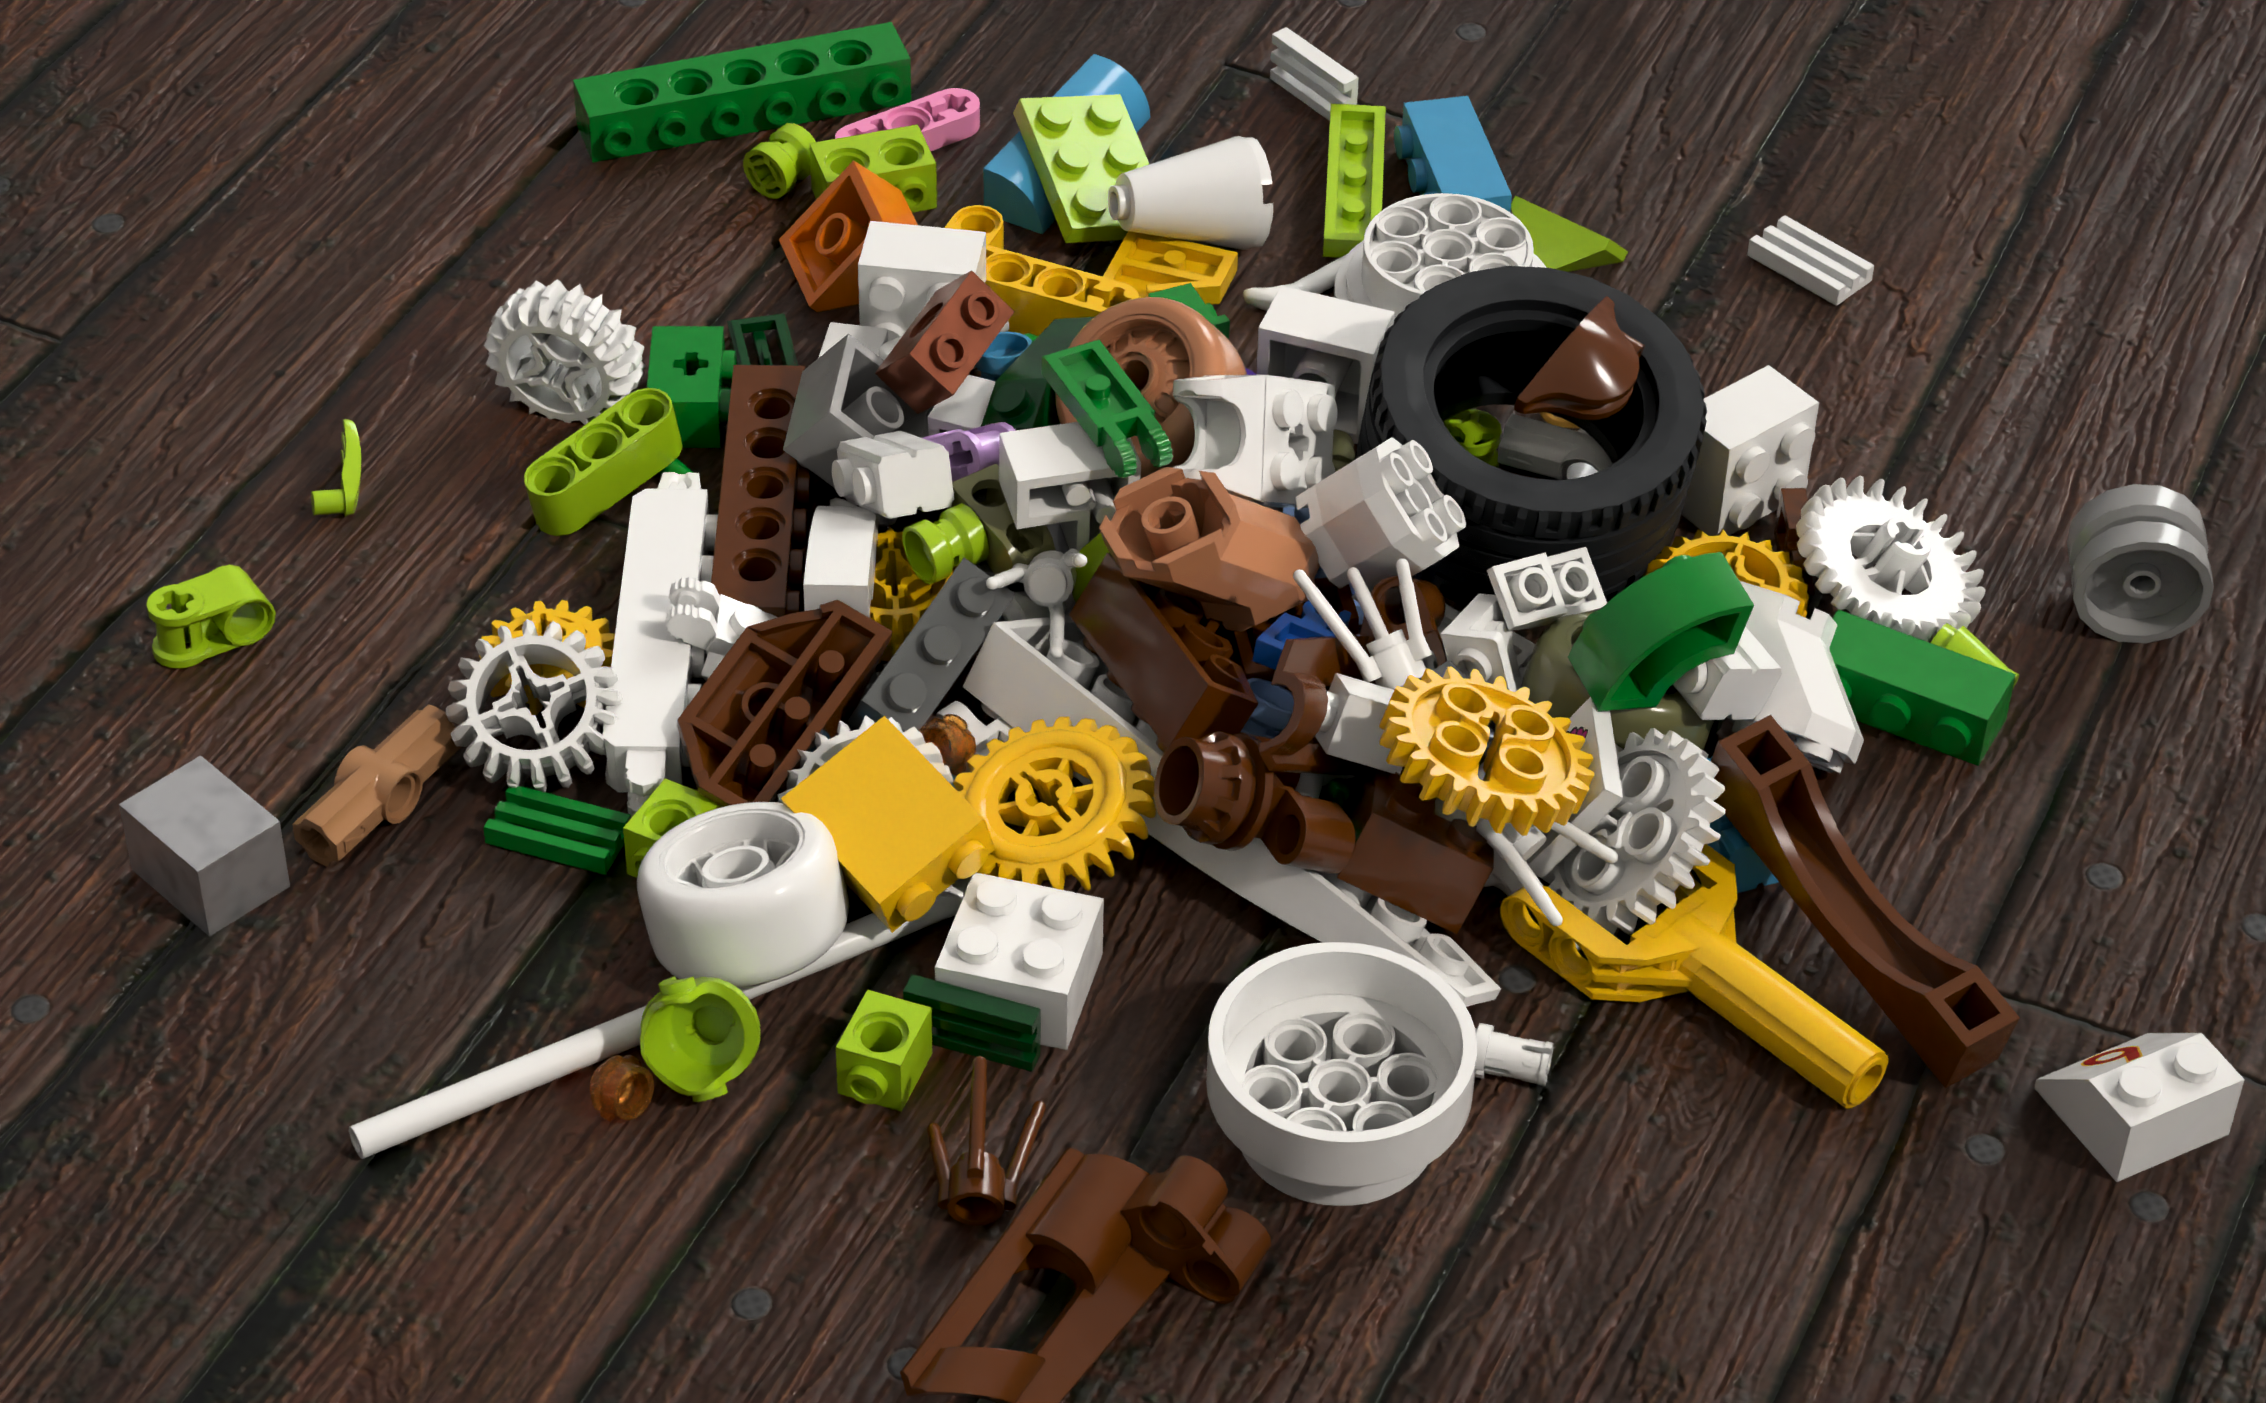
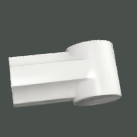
[1497,414,1613,480]

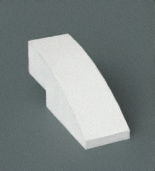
[803,506,880,617]

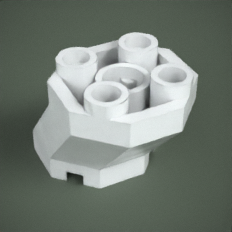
[1295,437,1466,603]
[1727,581,1864,774]

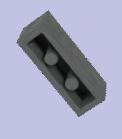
[845,558,1016,732]

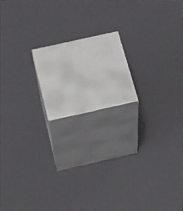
[119,755,290,937]

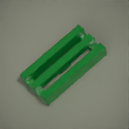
[483,786,631,875]

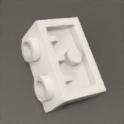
[1441,594,1523,692]

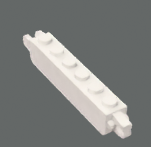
[602,472,718,818]

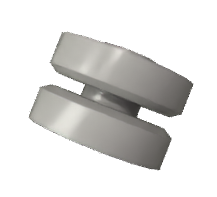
[2067,484,2214,644]

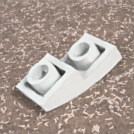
[1487,547,1607,631]

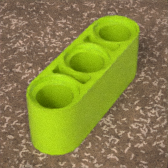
[524,388,683,536]

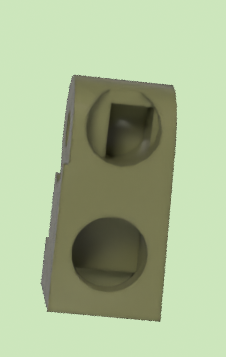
[947,463,1055,575]

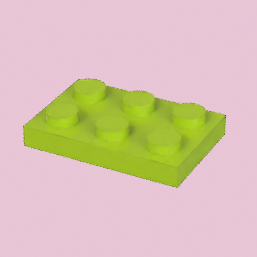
[1013,94,1149,243]

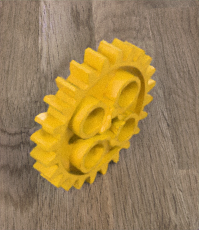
[1379,667,1594,836]

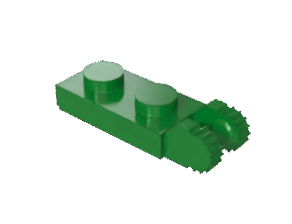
[1041,340,1173,478]

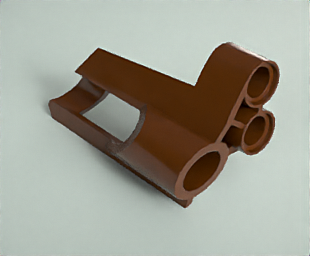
[900,1148,1271,1403]

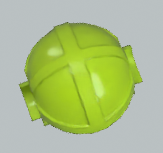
[640,976,760,1102]

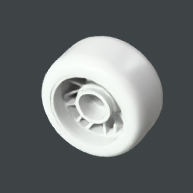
[637,802,849,988]

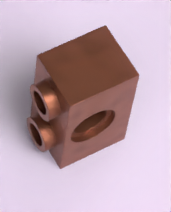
[875,270,1015,414]

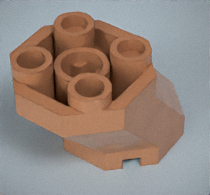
[1099,467,1320,632]

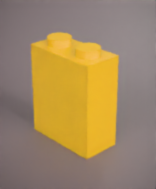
[781,716,995,933]

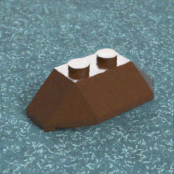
[677,600,893,807]

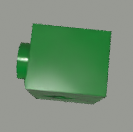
[647,326,736,448]

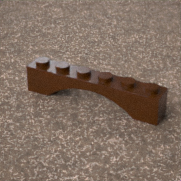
[1711,715,2020,1088]

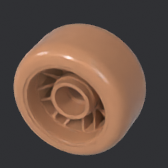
[1055,297,1247,479]

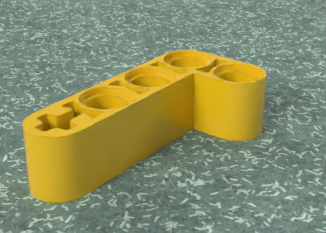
[944,205,1140,336]

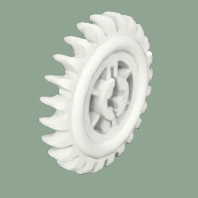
[1796,476,1985,642]

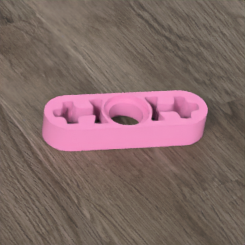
[835,88,980,151]

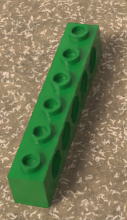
[573,22,911,163]

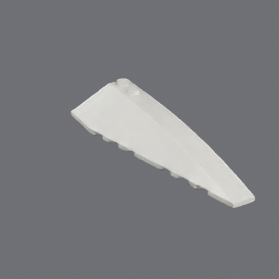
[963,615,1501,1007]

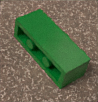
[1829,609,2016,766]

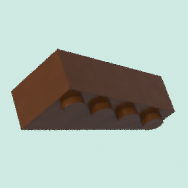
[1069,552,1258,752]

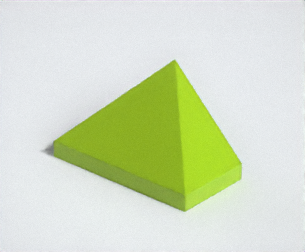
[1511,195,1628,272]

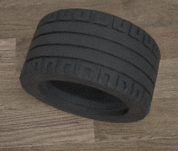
[1355,266,1707,607]

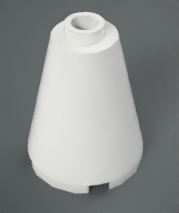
[1108,136,1273,250]

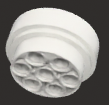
[1334,193,1547,320]
[1206,942,1477,1206]

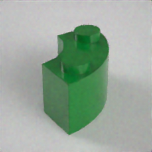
[1568,552,1754,711]

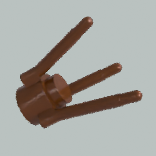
[927,1056,1046,1226]

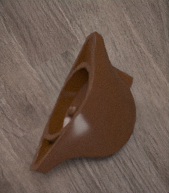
[1514,296,1645,420]

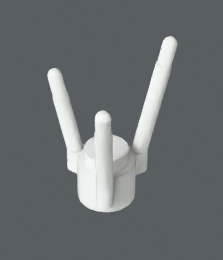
[986,548,1087,659]
[1293,559,1432,690]
[1476,819,1618,951]

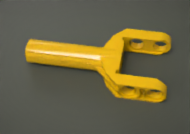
[1500,844,1888,1108]

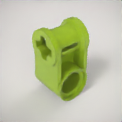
[146,565,276,668]

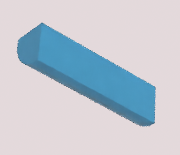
[983,54,1150,234]

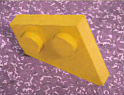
[1103,231,1238,305]

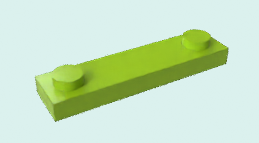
[1323,104,1386,258]

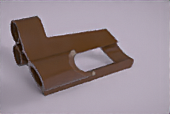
[1259,576,1447,776]

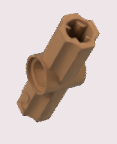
[293,704,462,867]

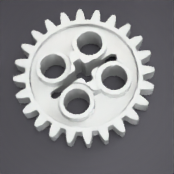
[1540,728,1726,934]

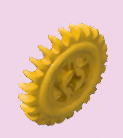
[953,716,1156,891]

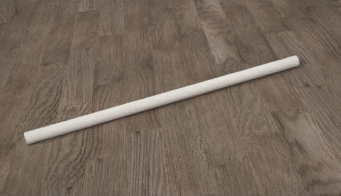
[349,878,1023,1159]

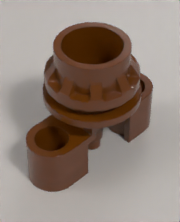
[1154,731,1355,874]

